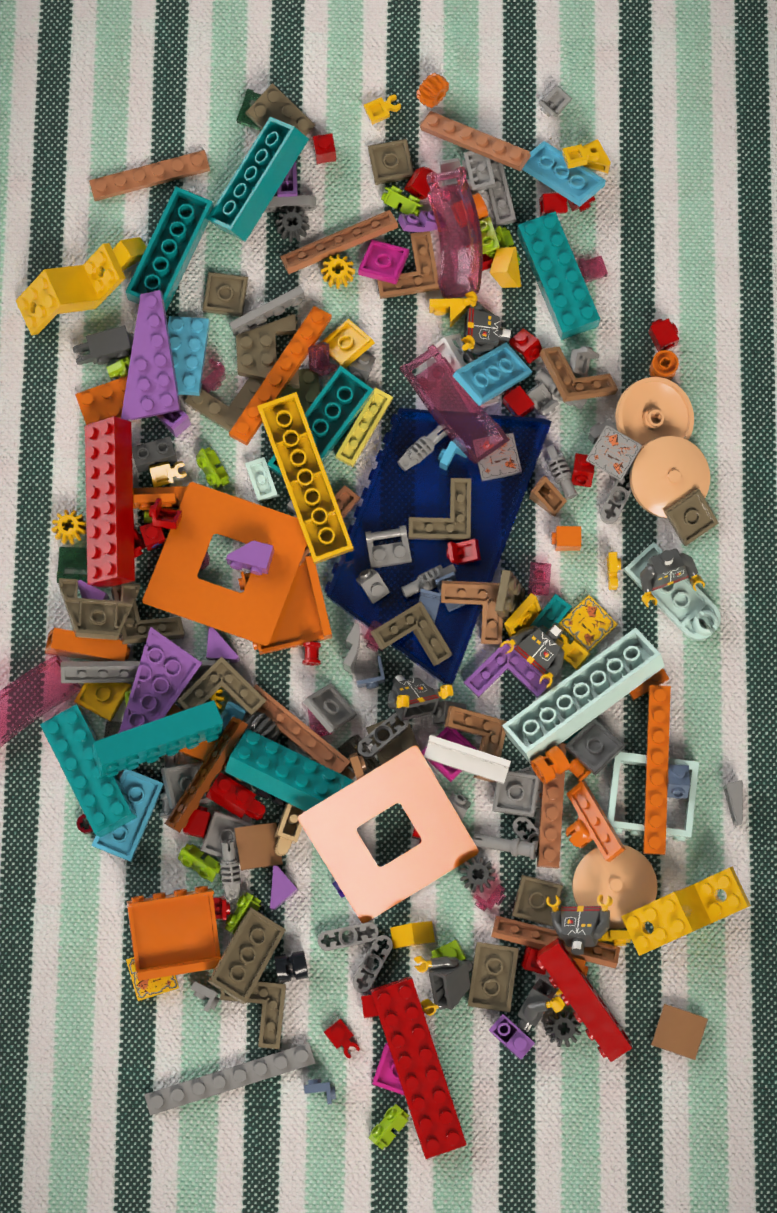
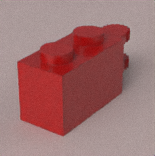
[206,772,266,820]

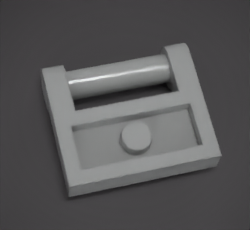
[365,525,412,569]

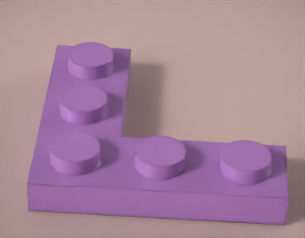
[464,639,549,698]

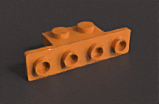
[133,486,187,510]

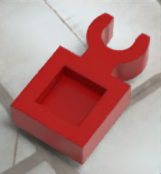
[324,1019,360,1059]

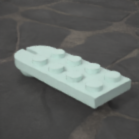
[623,542,721,641]

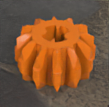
[417,73,449,108]

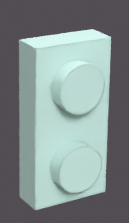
[245,457,278,503]

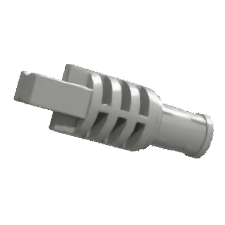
[534,369,587,410]
[397,425,447,471]
[546,444,578,500]
[401,564,456,599]
[220,840,241,900]

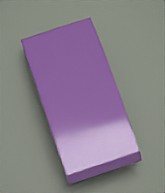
[398,210,445,232]

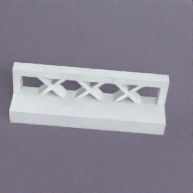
[432,333,499,416]
[424,735,511,784]

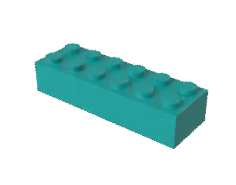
[207,117,309,242]
[126,187,214,312]
[517,212,600,340]
[267,365,374,478]
[93,700,223,778]
[40,704,137,838]
[225,728,354,811]

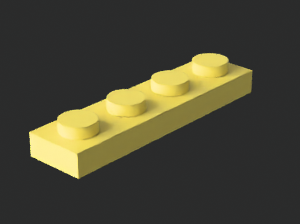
[335,387,393,467]

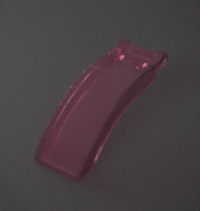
[427,166,483,299]
[399,344,509,464]
[0,655,81,748]

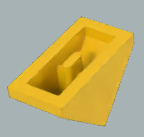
[582,139,611,174]
[113,237,147,271]
[489,247,521,288]
[390,921,435,949]

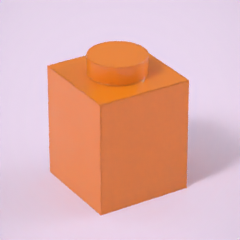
[551,526,582,551]

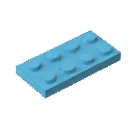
[522,141,606,207]
[168,316,210,396]
[452,342,532,406]
[92,769,164,862]

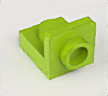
[431,939,467,961]

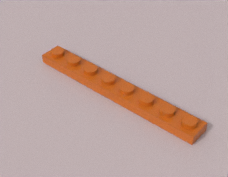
[229,306,332,445]
[643,685,671,855]

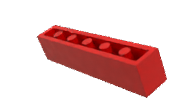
[536,938,632,1062]

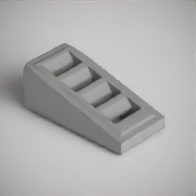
[723,780,743,827]

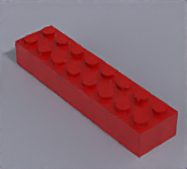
[85,417,135,588]
[370,976,467,1159]

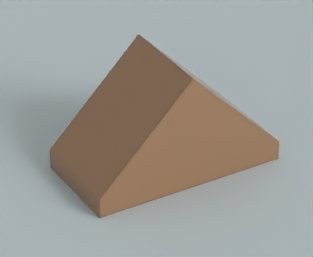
[529,475,567,517]

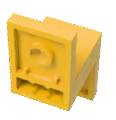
[16,243,126,335]
[621,866,751,956]

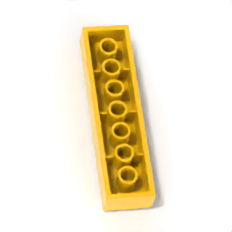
[257,392,354,565]

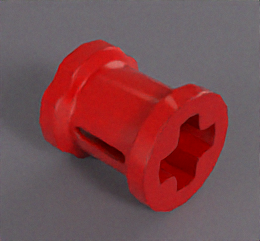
[302,642,321,666]

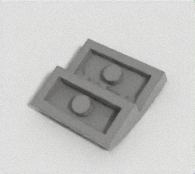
[343,622,360,674]

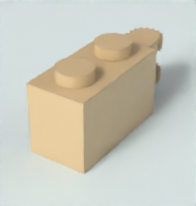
[274,802,305,856]

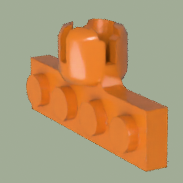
[566,781,626,862]

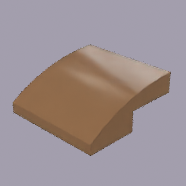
[234,823,283,871]
[651,1004,708,1060]

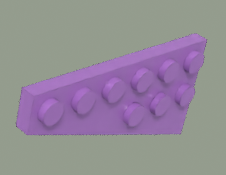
[121,290,181,421]
[119,627,202,733]

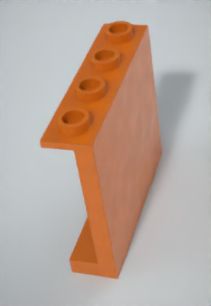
[238,556,332,655]
[127,886,221,981]

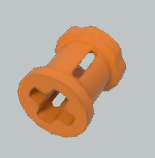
[568,758,591,783]

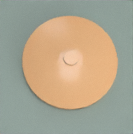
[615,377,694,448]
[629,436,710,519]
[572,845,658,929]

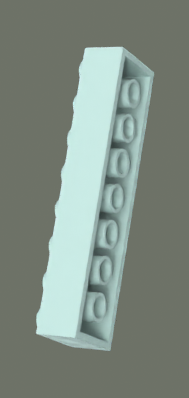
[502,628,665,763]

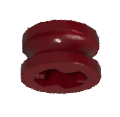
[76,814,93,834]

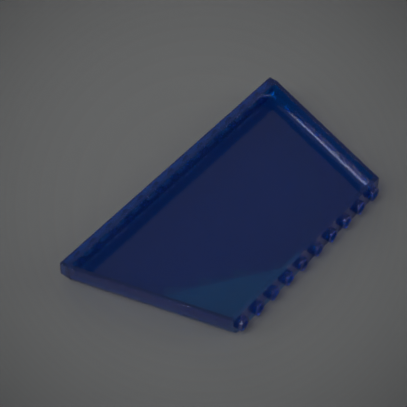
[324,408,552,686]

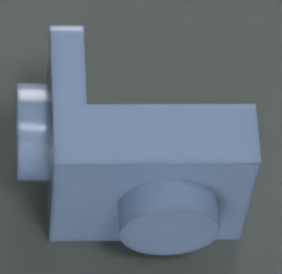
[667,764,690,799]
[304,1079,336,1105]

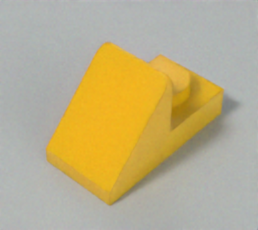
[429,298,470,327]

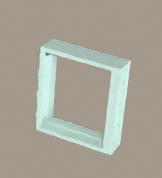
[606,752,699,842]

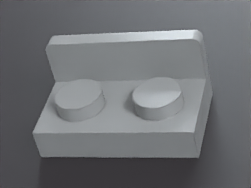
[462,151,496,194]

